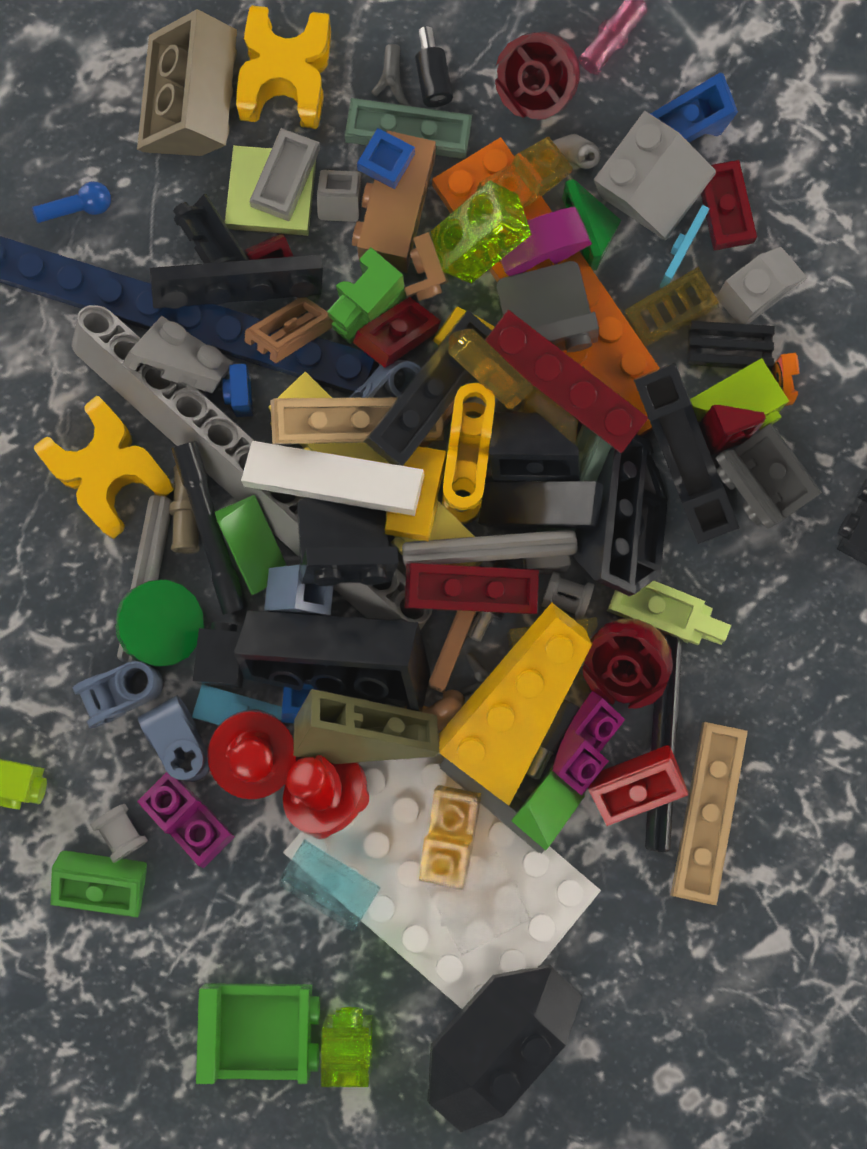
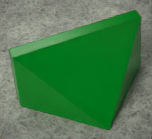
[562,179,622,271]

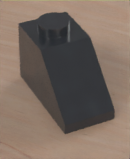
[489,411,580,481]

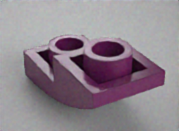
[492,207,592,276]
[552,691,625,796]
[137,772,235,868]

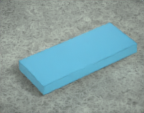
[659,205,710,290]
[192,684,282,725]

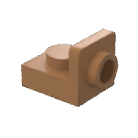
[404,232,449,301]

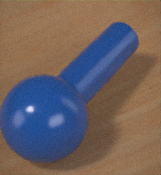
[32,181,111,223]

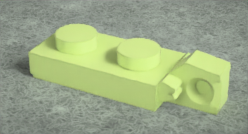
[607,581,731,645]

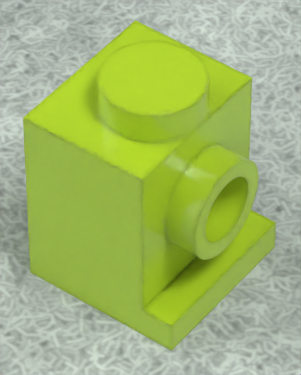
[0,759,47,810]

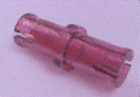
[578,0,648,75]

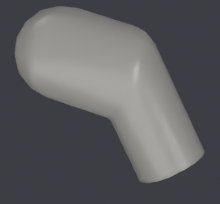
[538,134,601,169]

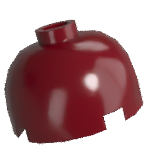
[495,32,580,120]
[582,618,673,709]

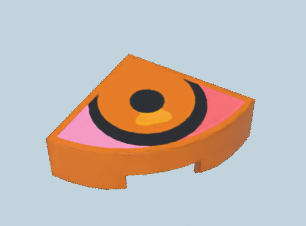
[772,353,799,406]

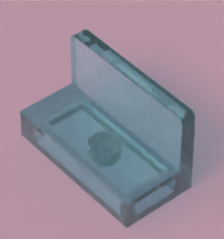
[279,839,381,932]

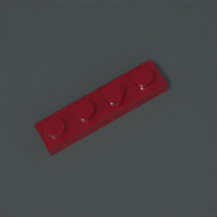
[481,309,649,453]

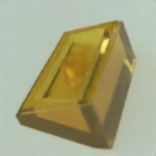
[449,329,533,410]

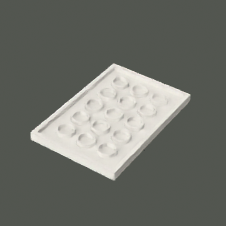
[283,753,601,1009]

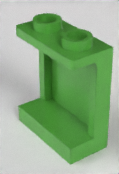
[196,983,320,1084]

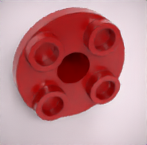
[207,709,296,799]
[283,755,370,839]

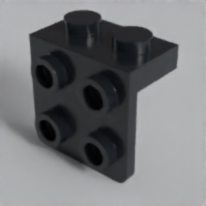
[297,498,399,586]

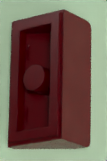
[699,405,766,455]

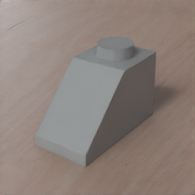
[716,247,808,324]

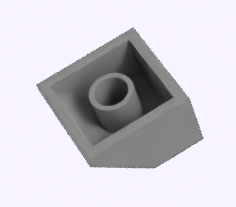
[594,110,716,241]

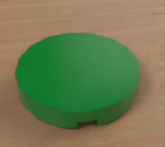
[115,580,204,667]

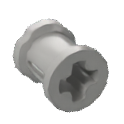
[541,570,594,621]
[90,804,148,863]

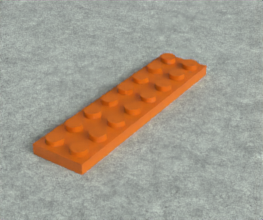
[432,137,660,436]

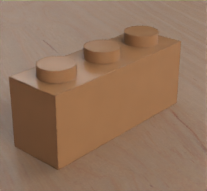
[352,130,436,273]

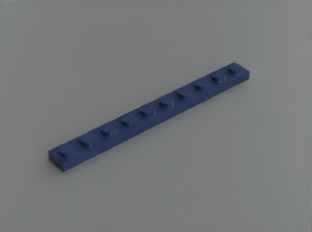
[0,236,376,395]

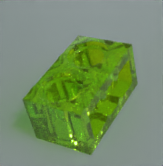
[430,180,532,284]
[321,1007,373,1087]

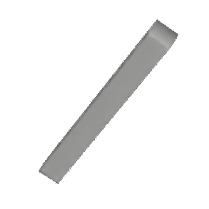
[72,305,432,630]

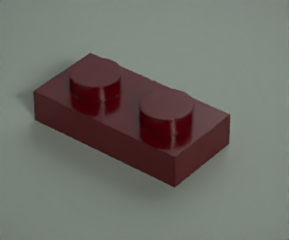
[701,160,757,251]
[353,297,441,368]

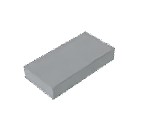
[249,128,320,221]

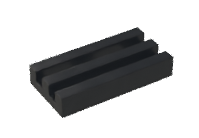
[687,321,775,370]

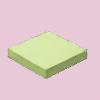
[225,145,316,236]

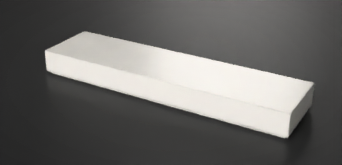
[241,441,425,516]

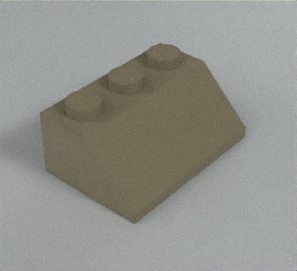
[137,9,237,156]

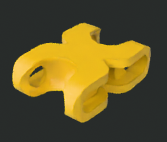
[236,5,331,129]
[442,383,495,524]
[34,396,174,539]

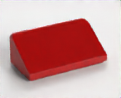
[588,745,688,826]

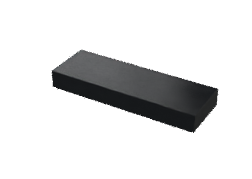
[478,481,604,528]

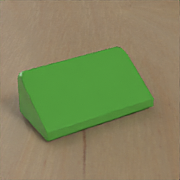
[215,495,287,595]
[511,765,585,851]
[51,851,147,918]

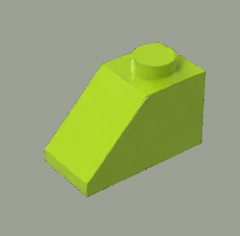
[690,358,789,431]

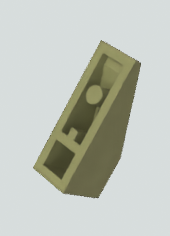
[293,689,439,764]

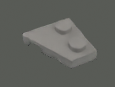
[123,316,233,393]

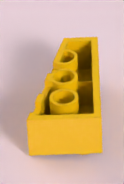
[439,602,592,806]

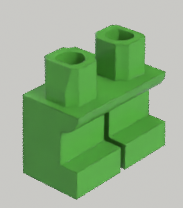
[327,247,406,344]

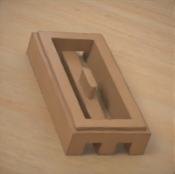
[244,297,333,363]
[429,611,476,693]

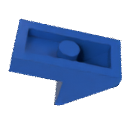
[650,73,738,143]

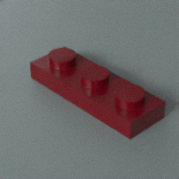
[405,563,539,614]

